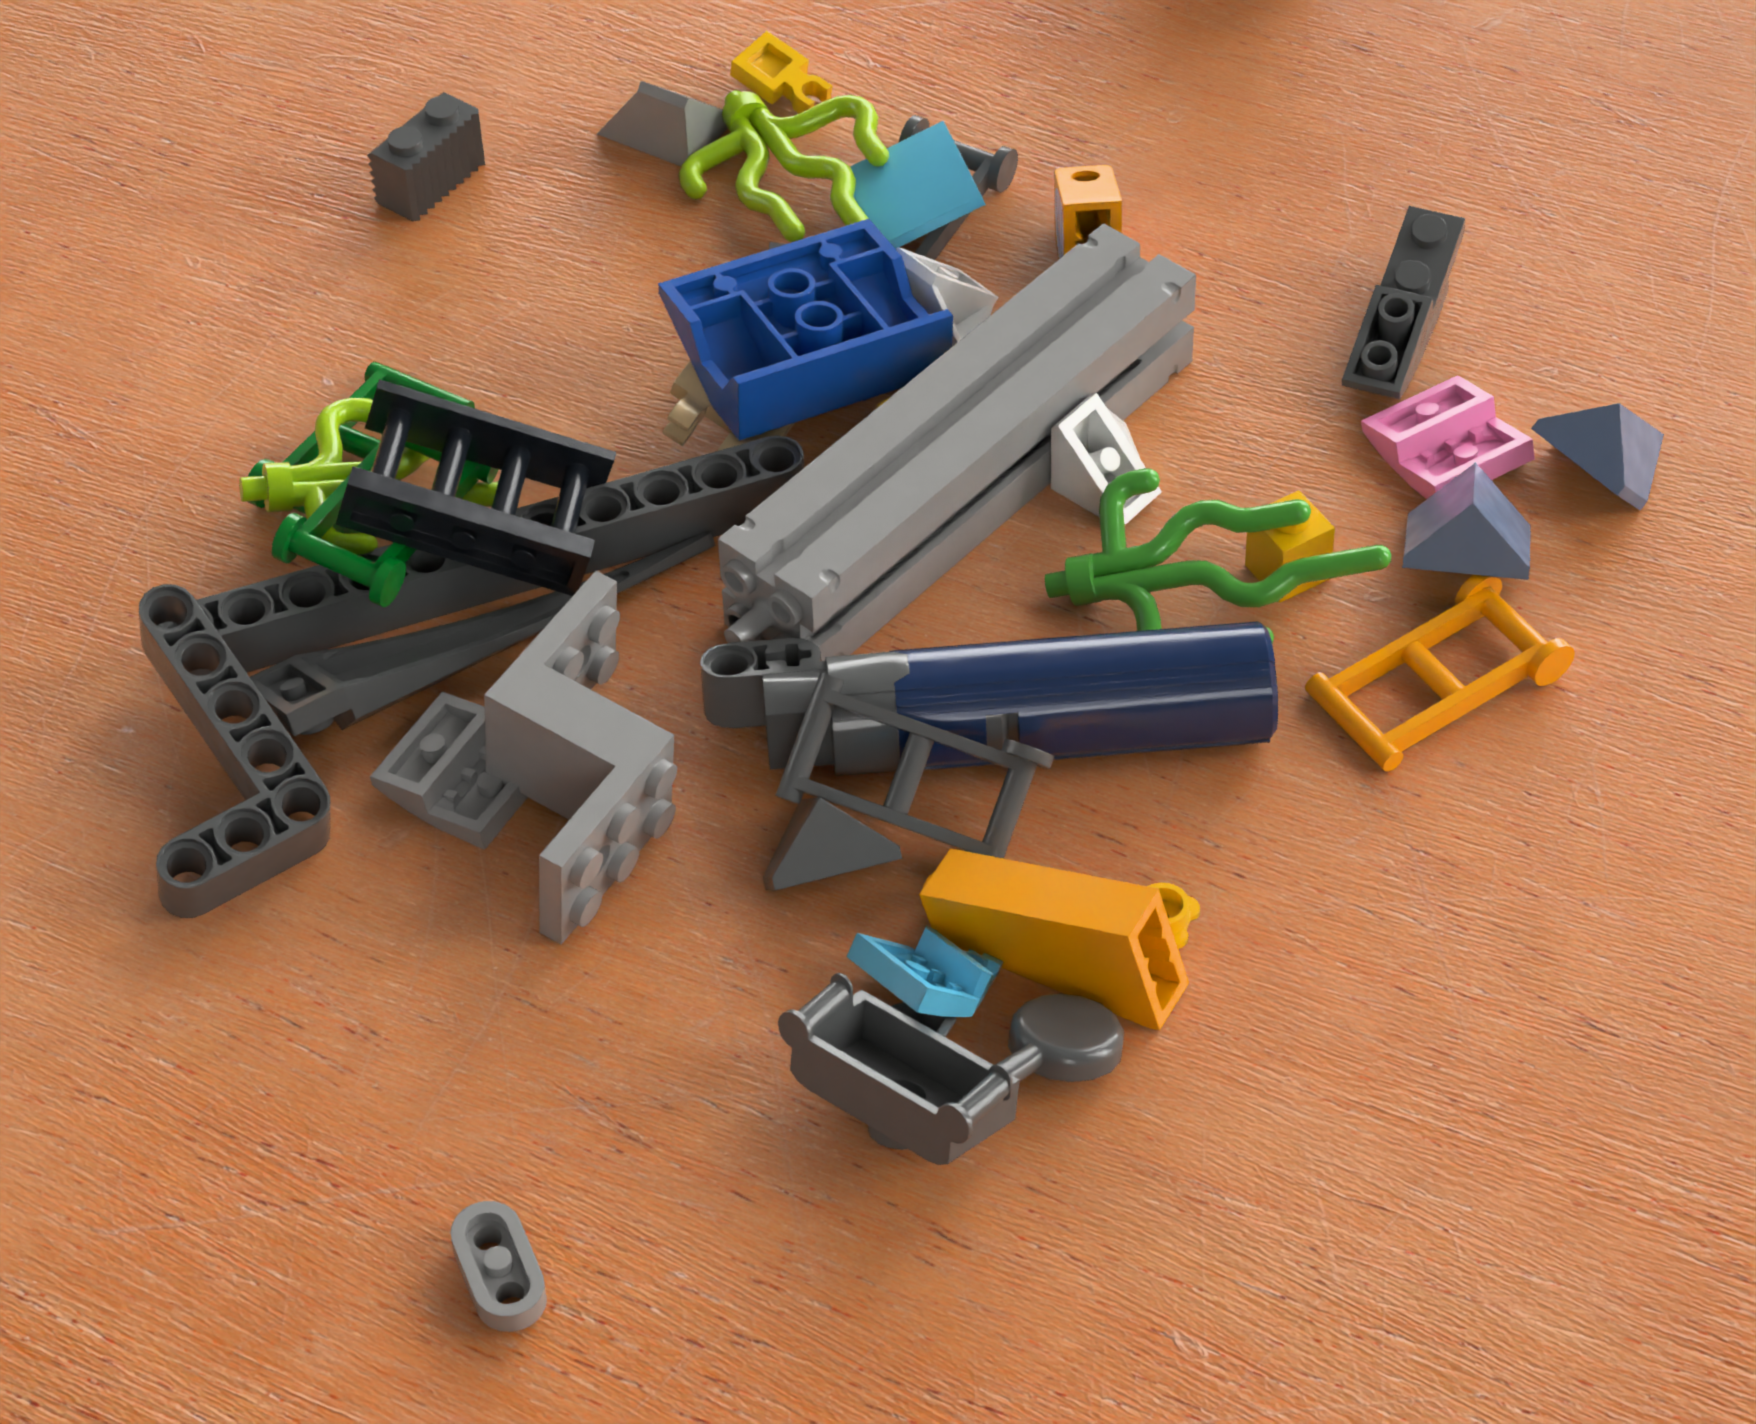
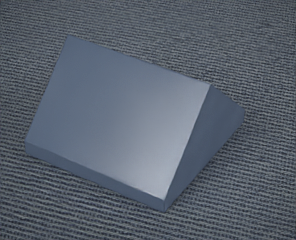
[1402,462,1531,580]

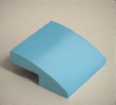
[850,121,986,249]

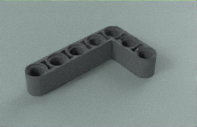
[139,584,331,918]

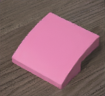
[1361,375,1534,499]

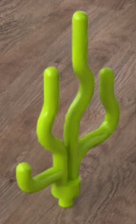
[678,90,889,242]
[239,398,498,555]

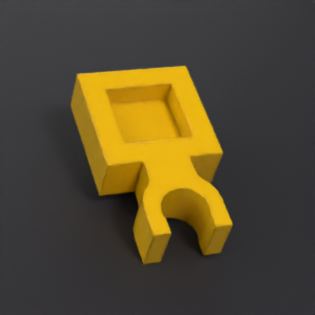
[730,31,832,114]

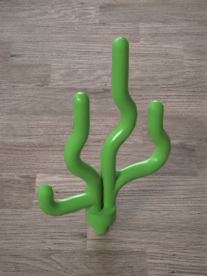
[1045,468,1392,644]

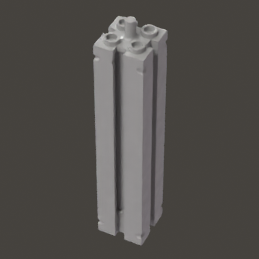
[718,223,1196,661]

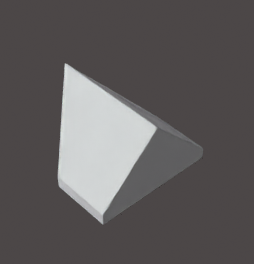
[896,247,999,347]
[1051,393,1162,525]

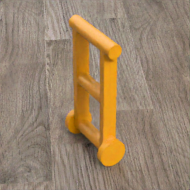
[1305,575,1575,772]

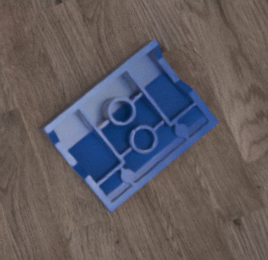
[658,219,953,441]

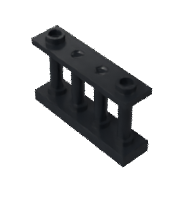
[335,379,616,596]

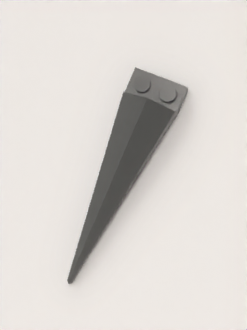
[250,531,716,736]

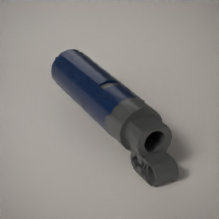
[700,621,1278,776]

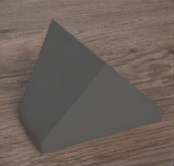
[763,797,902,891]

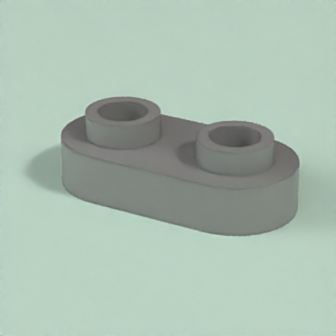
[451,1201,547,1332]

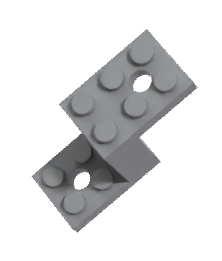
[484,571,677,945]

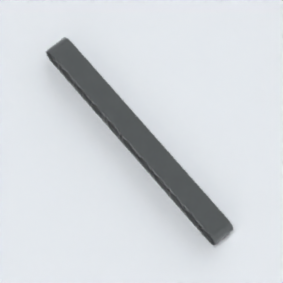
[158,435,804,676]

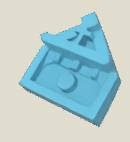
[846,926,1004,1017]

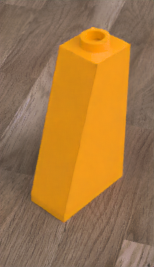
[919,848,1189,1031]

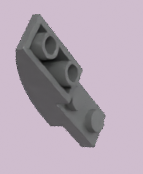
[1342,206,1465,399]

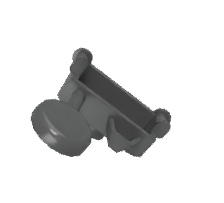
[778,973,1124,1165]

